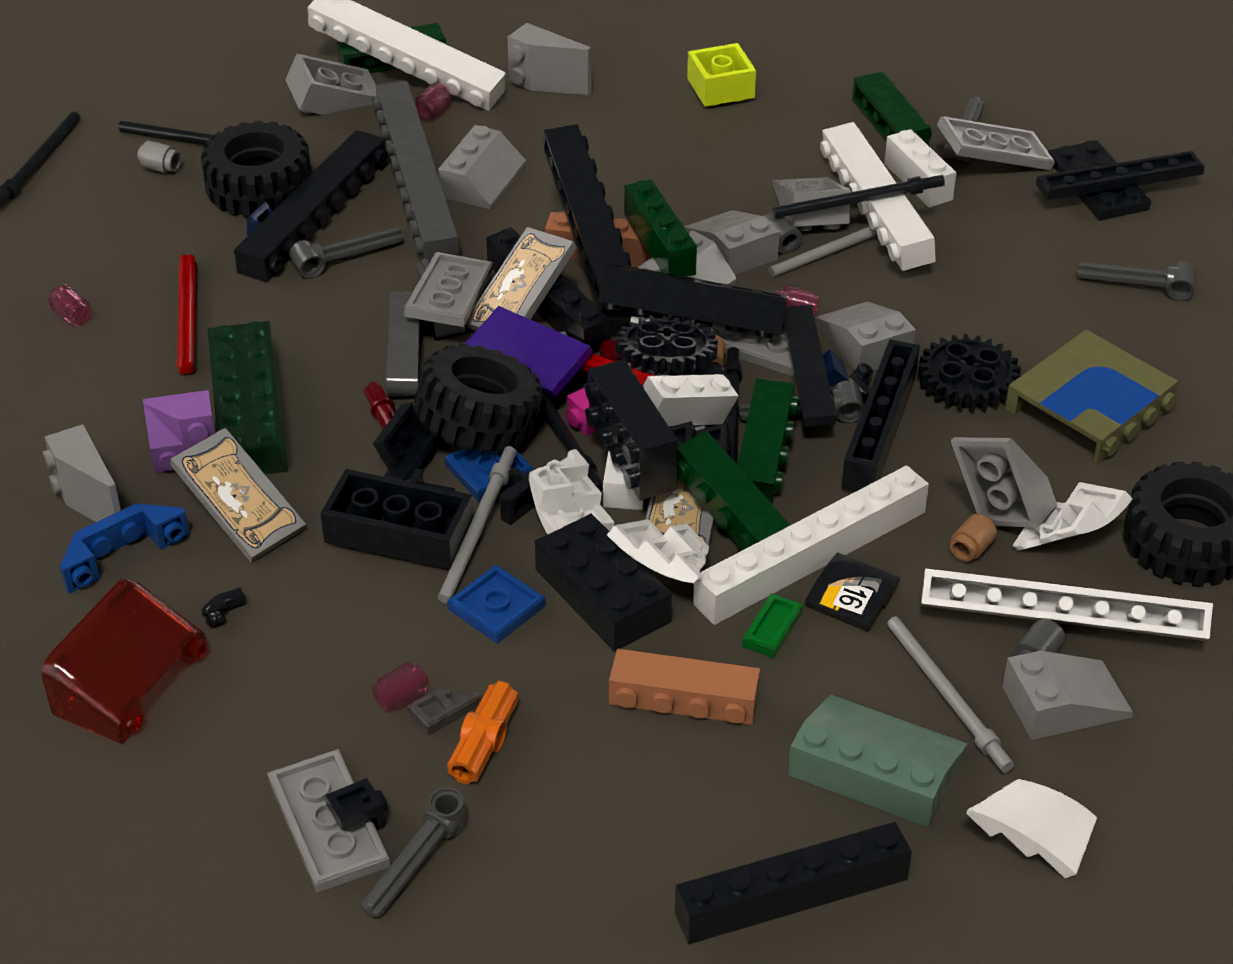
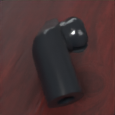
[848,363,873,404]
[202,587,246,627]

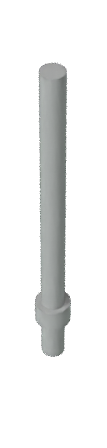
[768,227,878,278]
[438,446,517,604]
[887,616,1014,773]

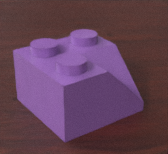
[143,390,216,473]

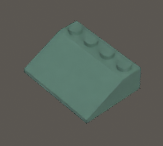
[788,694,968,828]

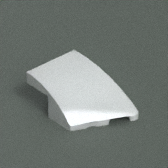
[529,449,615,534]
[1012,482,1132,551]
[607,519,709,583]
[966,779,1097,878]

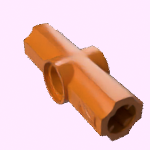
[447,681,519,785]

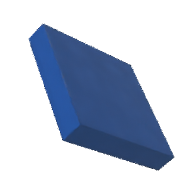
[444,449,534,502]
[447,565,546,644]

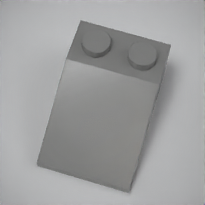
[507,23,591,95]
[285,54,376,115]
[773,177,850,231]
[684,210,780,275]
[815,302,916,370]
[42,424,121,522]
[951,437,1057,528]
[1002,651,1133,740]

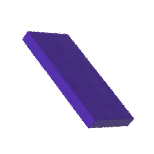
[465,306,593,398]

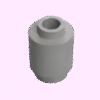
[137,140,182,174]

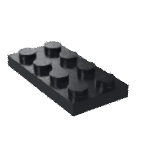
[1048,140,1151,221]

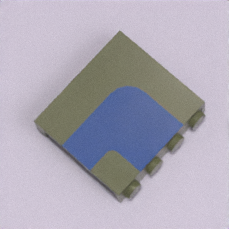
[1005,329,1178,464]

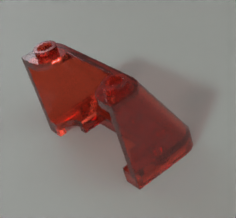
[41,578,208,745]

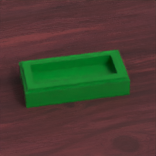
[742,593,803,658]

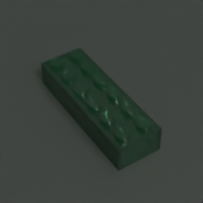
[207,321,289,475]

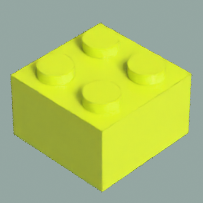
[687,43,756,107]

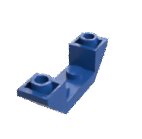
[60,503,190,594]

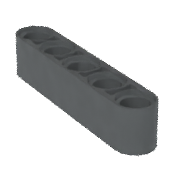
[386,291,421,397]

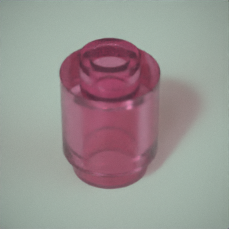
[415,83,451,120]
[48,285,92,326]
[777,285,820,318]
[372,662,428,712]

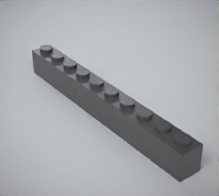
[372,81,459,262]

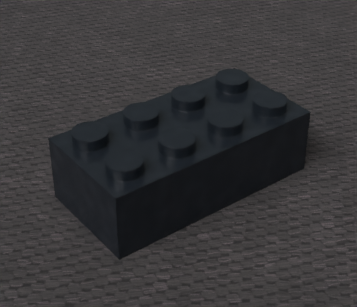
[585,359,678,501]
[320,469,474,569]
[535,513,672,652]

